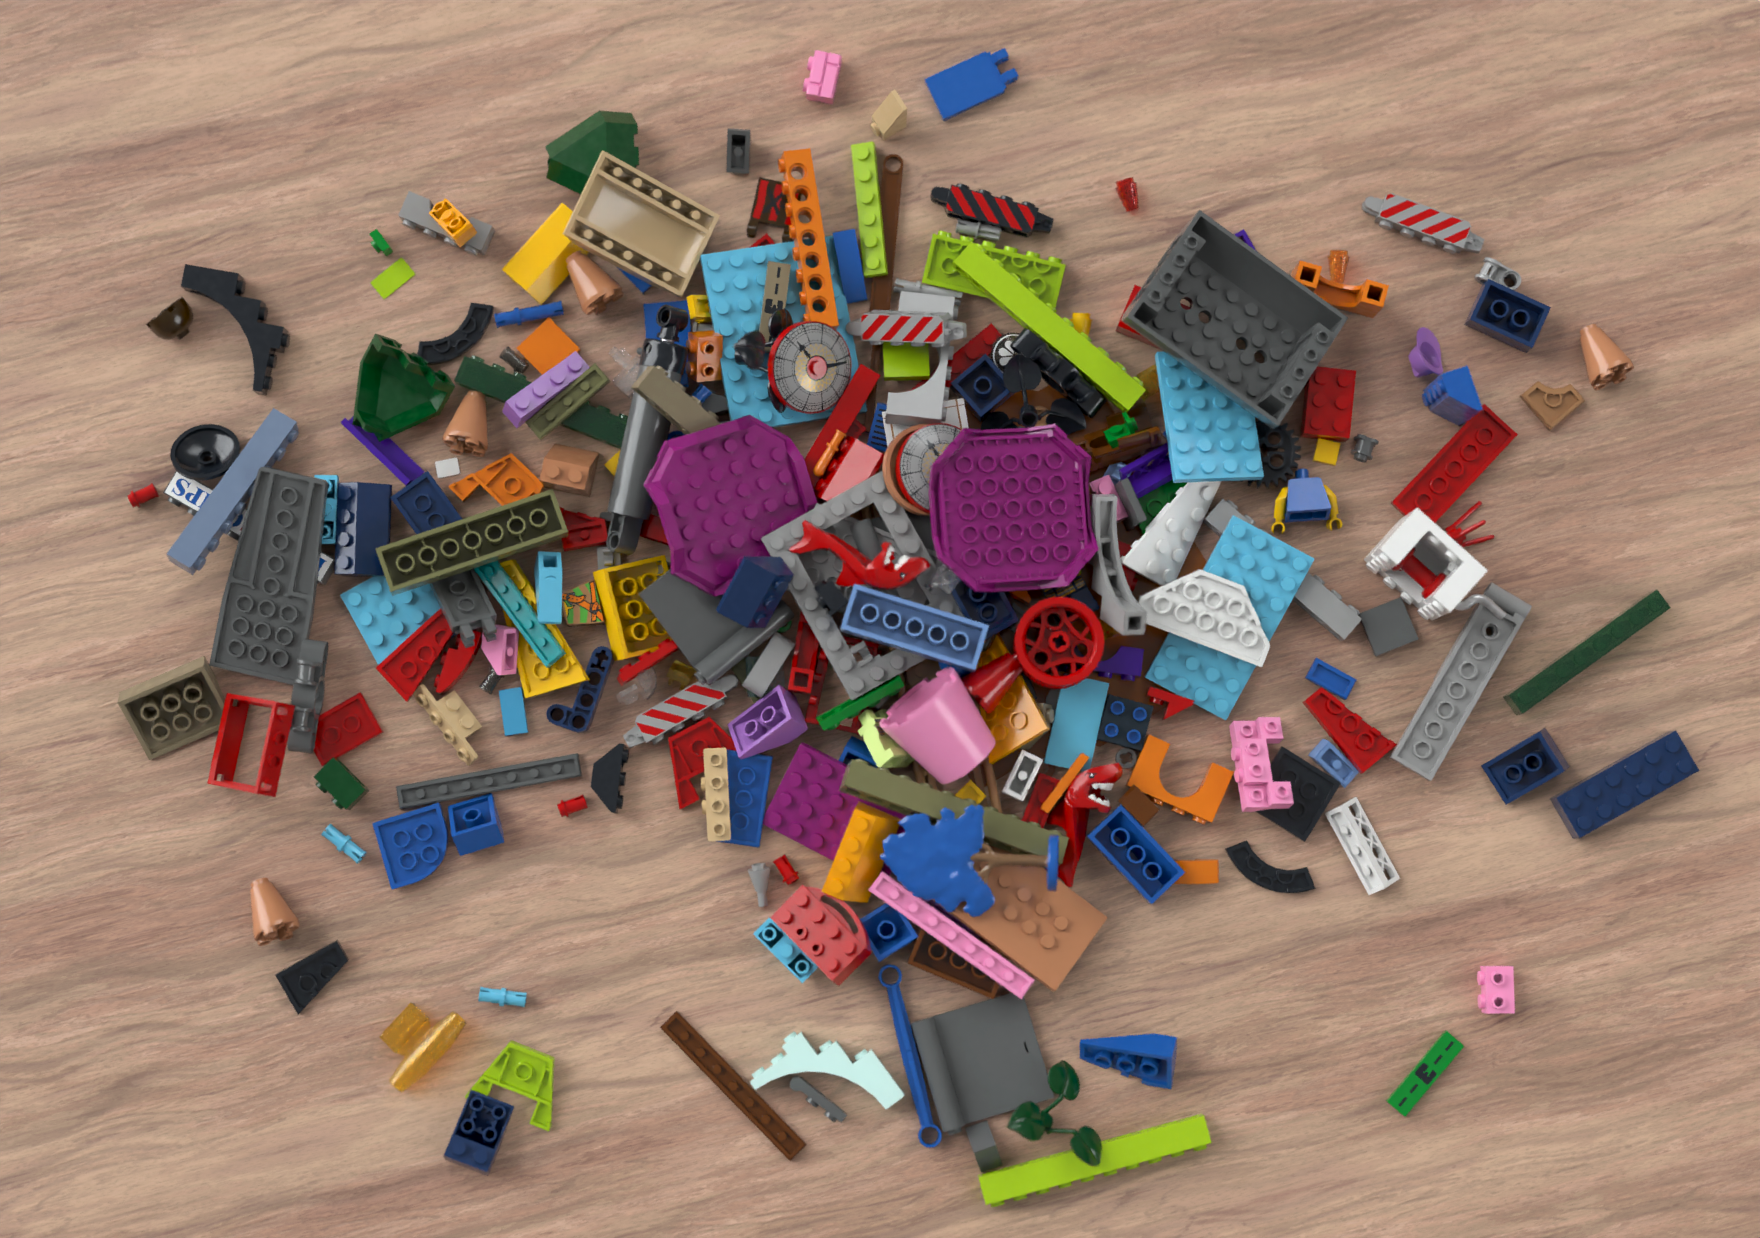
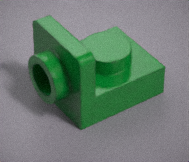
[1103,411,1138,449]

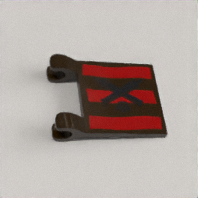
[747,177,802,243]

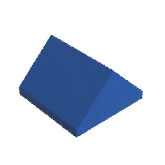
[855,903,918,962]

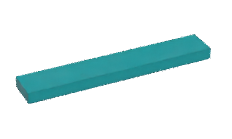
[474,560,566,668]

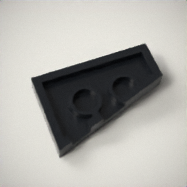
[275,939,349,1015]

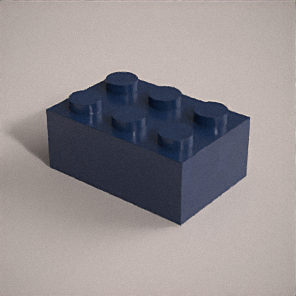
[1464,279,1551,353]

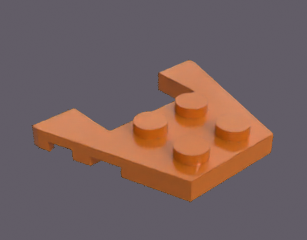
[448,453,544,506]

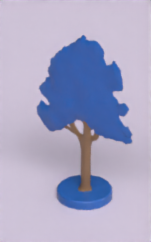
[880,804,1059,917]

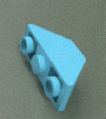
[314,475,339,544]
[753,917,818,983]

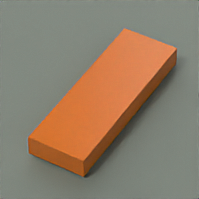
[1041,753,1089,814]

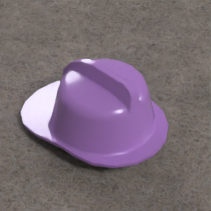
[1409,327,1443,378]

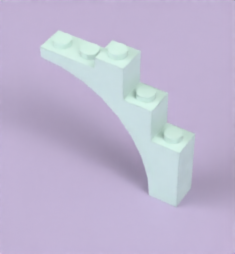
[750,1031,905,1109]

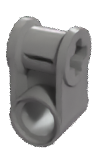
[1474,257,1521,291]

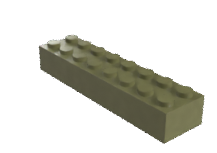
[375,489,568,596]

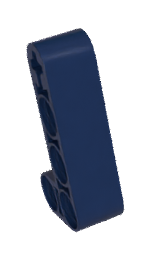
[546,646,614,733]

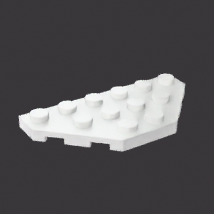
[1138,569,1270,667]

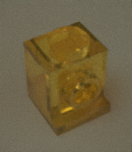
[1136,364,1160,401]

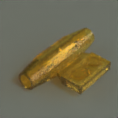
[379,1003,467,1093]

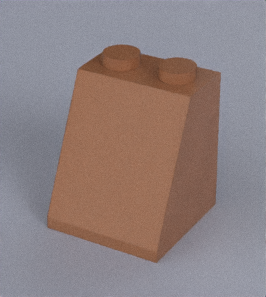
[539,443,600,497]

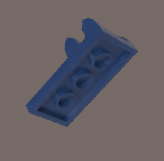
[390,471,463,534]

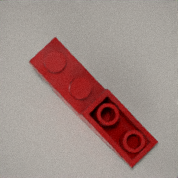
[434,629,482,695]

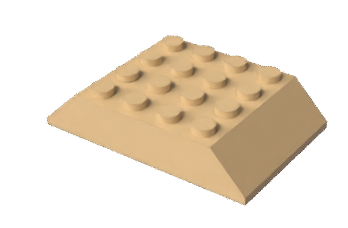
[563,151,720,297]

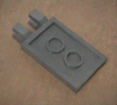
[430,569,497,648]

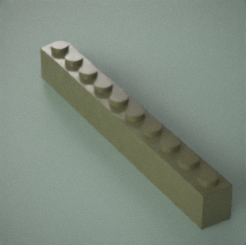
[839,759,1069,866]

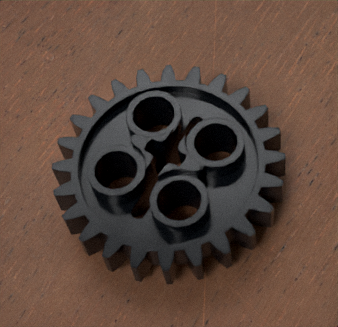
[1240,419,1301,489]

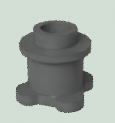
[1350,434,1379,463]

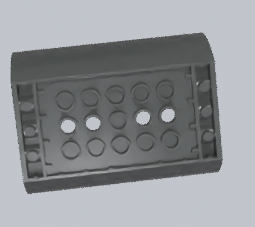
[1121,210,1348,429]

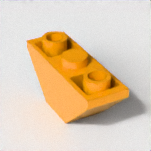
[429,198,477,248]

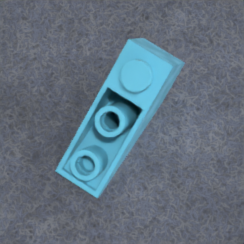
[534,551,562,624]

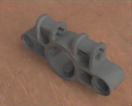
[287,639,328,754]

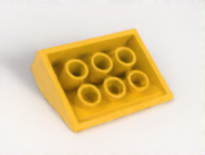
[593,555,672,661]

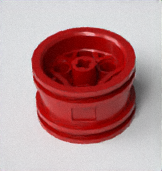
[1013,597,1104,689]

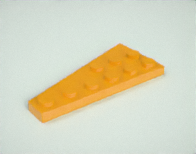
[975,632,1050,764]

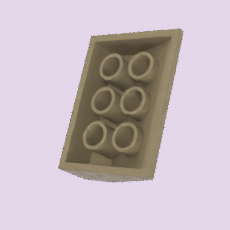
[118,656,225,760]

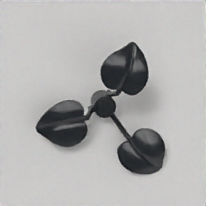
[733,308,793,413]
[981,354,1086,435]

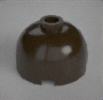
[146,297,193,340]

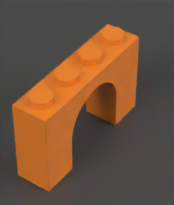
[1291,260,1389,318]
[1125,735,1234,825]

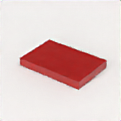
[314,692,384,767]

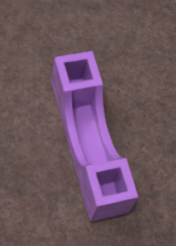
[502,351,590,428]

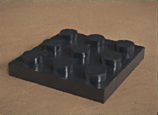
[1255,746,1341,842]

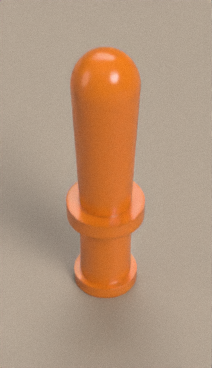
[813,429,846,477]

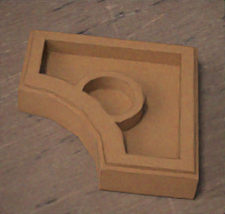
[1519,381,1585,431]

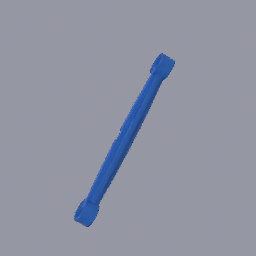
[878,964,942,1148]

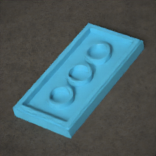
[1043,673,1109,772]

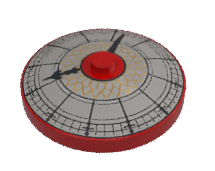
[768,321,852,414]
[896,423,962,514]

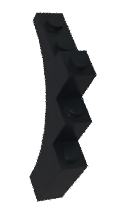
[181,264,290,396]

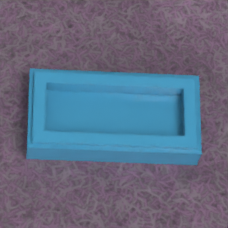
[499,687,529,736]

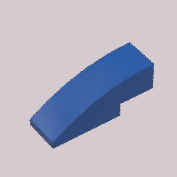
[832,229,867,304]

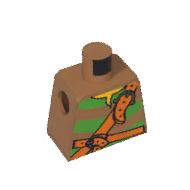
[562,580,605,627]

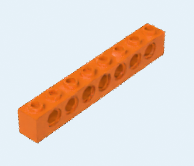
[778,148,839,330]

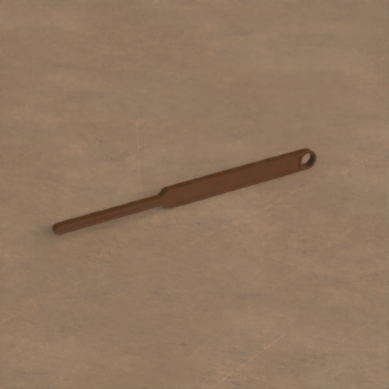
[865,154,903,433]

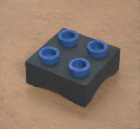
[1097,694,1154,752]

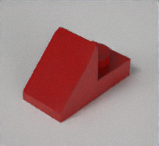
[1145,686,1194,720]

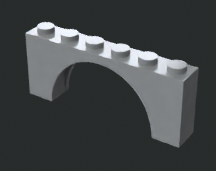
[885,291,958,426]

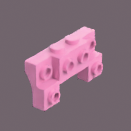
[1229,717,1294,812]

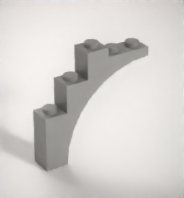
[1088,494,1147,635]

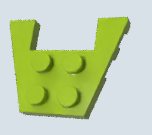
[465,1040,554,1131]

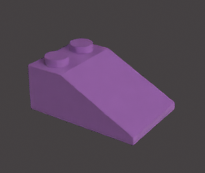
[727,685,808,759]

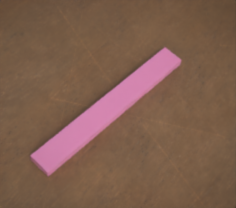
[869,871,1035,999]

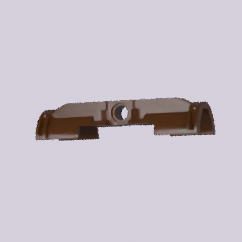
[1075,402,1162,472]

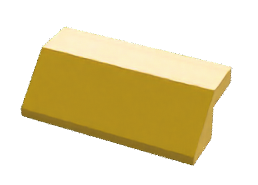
[502,203,589,305]

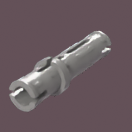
[893,278,963,306]

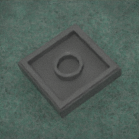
[1114,478,1147,532]
[1358,597,1419,657]

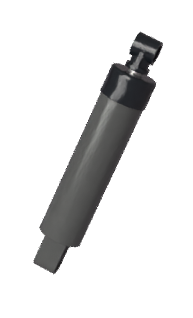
[600,305,689,555]

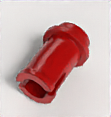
[127,483,159,508]
[557,794,588,818]
[773,854,799,885]

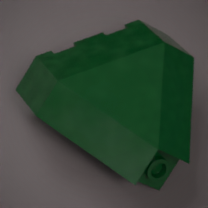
[545,110,639,194]
[353,333,455,442]

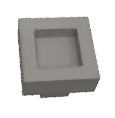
[597,546,622,570]

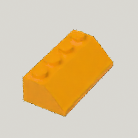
[821,802,902,903]

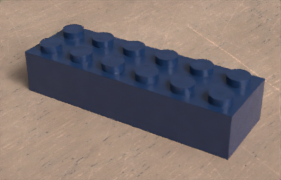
[1550,730,1700,839]

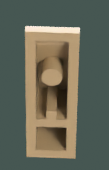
[870,90,907,141]

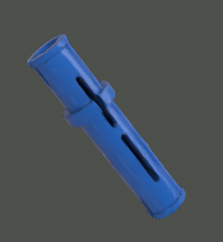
[494,301,564,328]

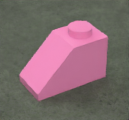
[481,624,519,675]

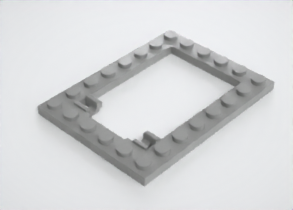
[761,471,963,701]

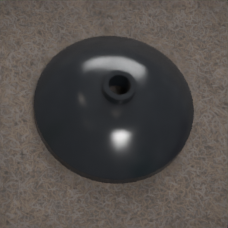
[170,424,240,481]

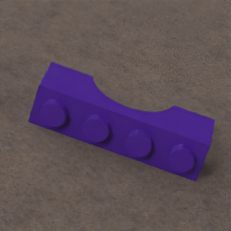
[1052,638,1144,681]

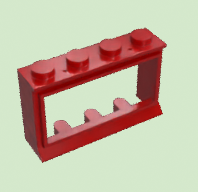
[805,636,882,735]

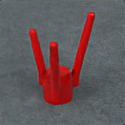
[1445,501,1494,548]

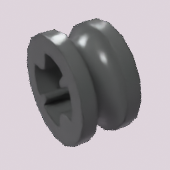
[1115,748,1137,769]

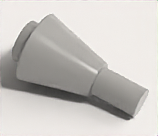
[747,863,770,907]

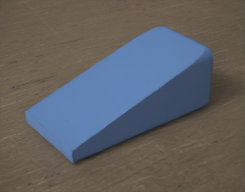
[1308,739,1359,788]

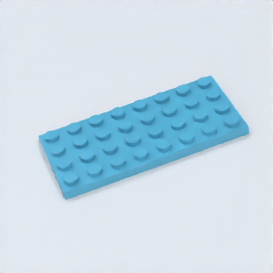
[1144,515,1314,720]

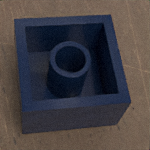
[951,354,1015,423]

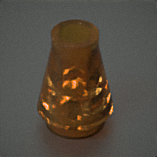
[1327,250,1350,283]

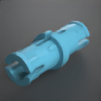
[321,824,367,864]
[478,987,527,1007]

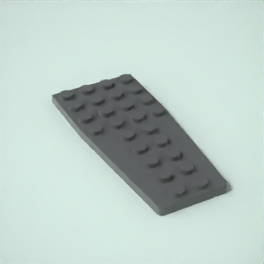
[209,467,328,685]

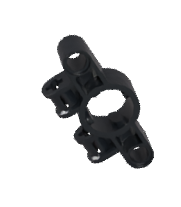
[1010,328,1107,419]

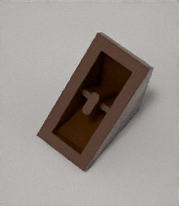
[1118,785,1160,827]

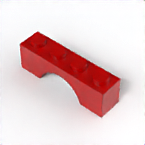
[788,612,819,695]

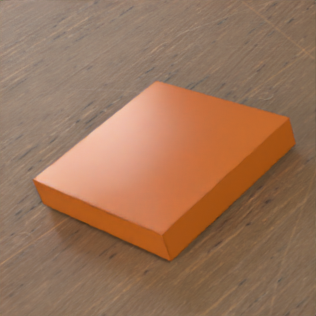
[516,317,581,375]

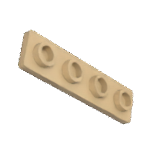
[414,684,482,766]
[701,748,731,841]

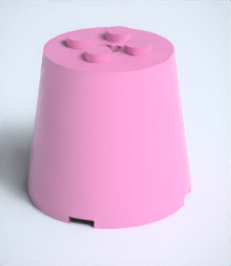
[880,667,995,784]

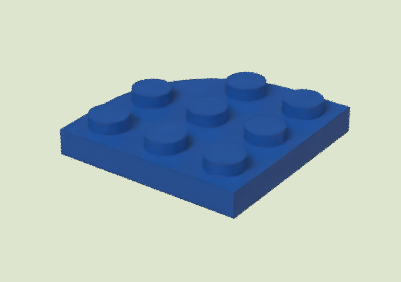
[372,803,448,890]

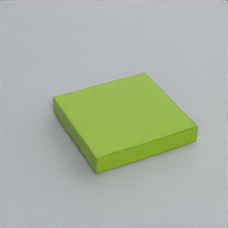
[883,341,930,381]

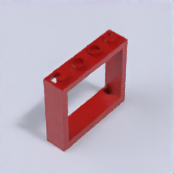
[207,693,295,797]

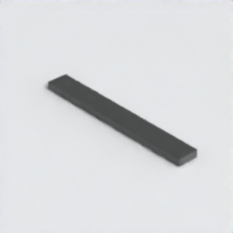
[396,753,582,809]

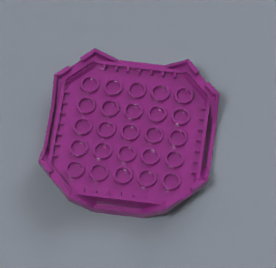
[643,415,817,597]
[929,424,1099,593]

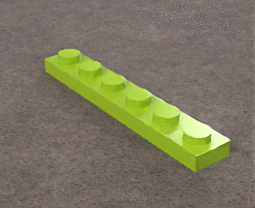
[851,141,888,278]

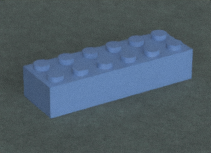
[840,584,989,673]

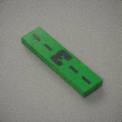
[1386,1030,1464,1117]

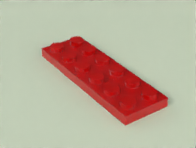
[1391,404,1518,523]

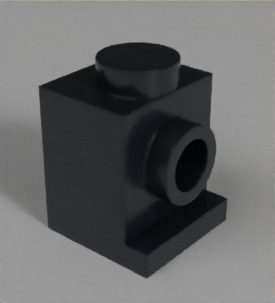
[813,580,849,617]

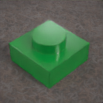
[370,229,394,257]

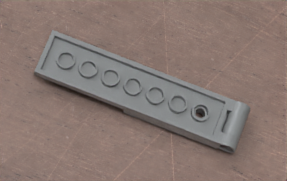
[1390,582,1532,781]

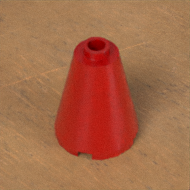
[961,652,1023,714]

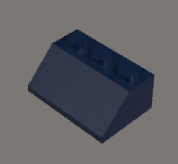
[716,556,794,628]

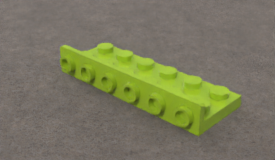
[922,230,1066,308]

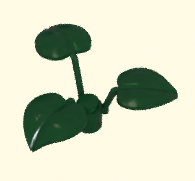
[1007,1060,1102,1167]

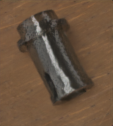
[500,346,529,375]
[479,666,505,694]

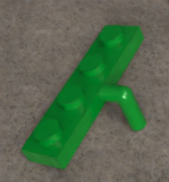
[816,675,905,731]

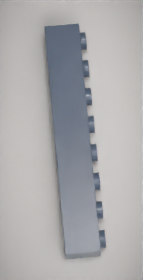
[167,408,299,575]

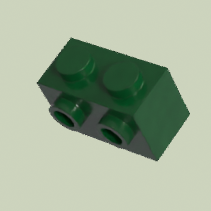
[314,757,370,810]

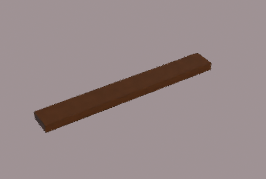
[660,1011,807,1161]

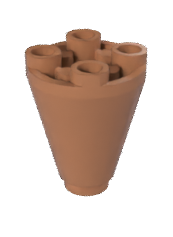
[566,251,624,315]
[1579,324,1634,391]
[442,391,488,457]
[250,878,300,946]

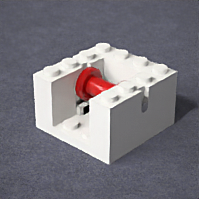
[1363,508,1507,621]

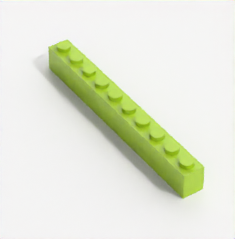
[952,242,1146,412]
[978,1114,1212,1207]

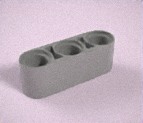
[741,632,795,698]

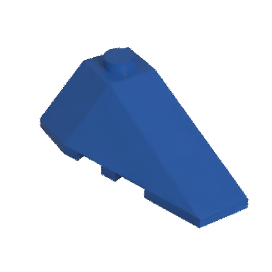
[1080,1034,1177,1089]

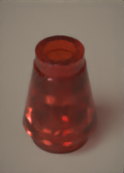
[1115,177,1139,212]

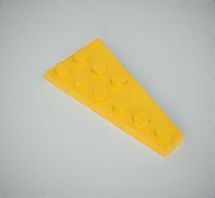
[500,559,590,698]

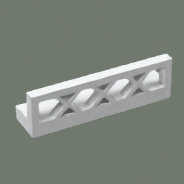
[1325,797,1400,895]

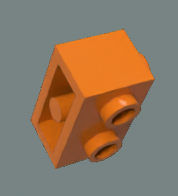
[685,330,723,382]

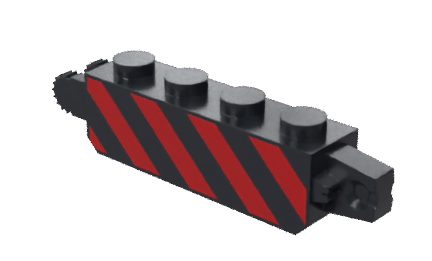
[930,184,1054,238]

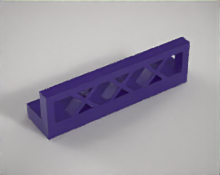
[340,417,425,486]
[1119,443,1173,499]

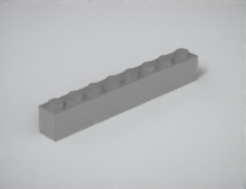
[1203,499,1362,641]

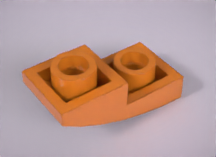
[1174,859,1219,884]

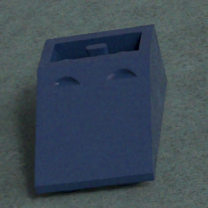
[443,1090,514,1176]

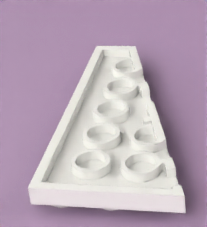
[1121,481,1221,586]

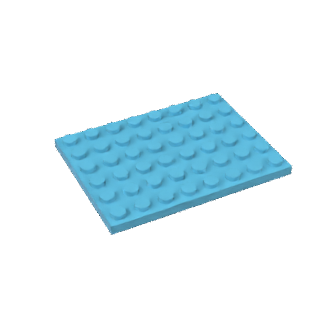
[700,235,867,428]

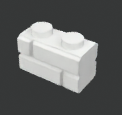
[1001,750,1043,802]

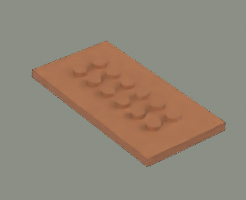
[932,845,1108,992]

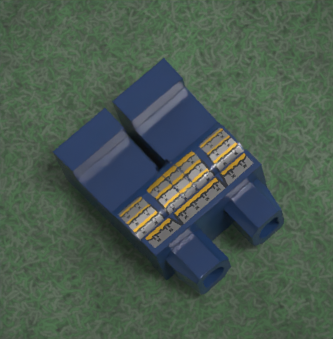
[1040,575,1100,626]

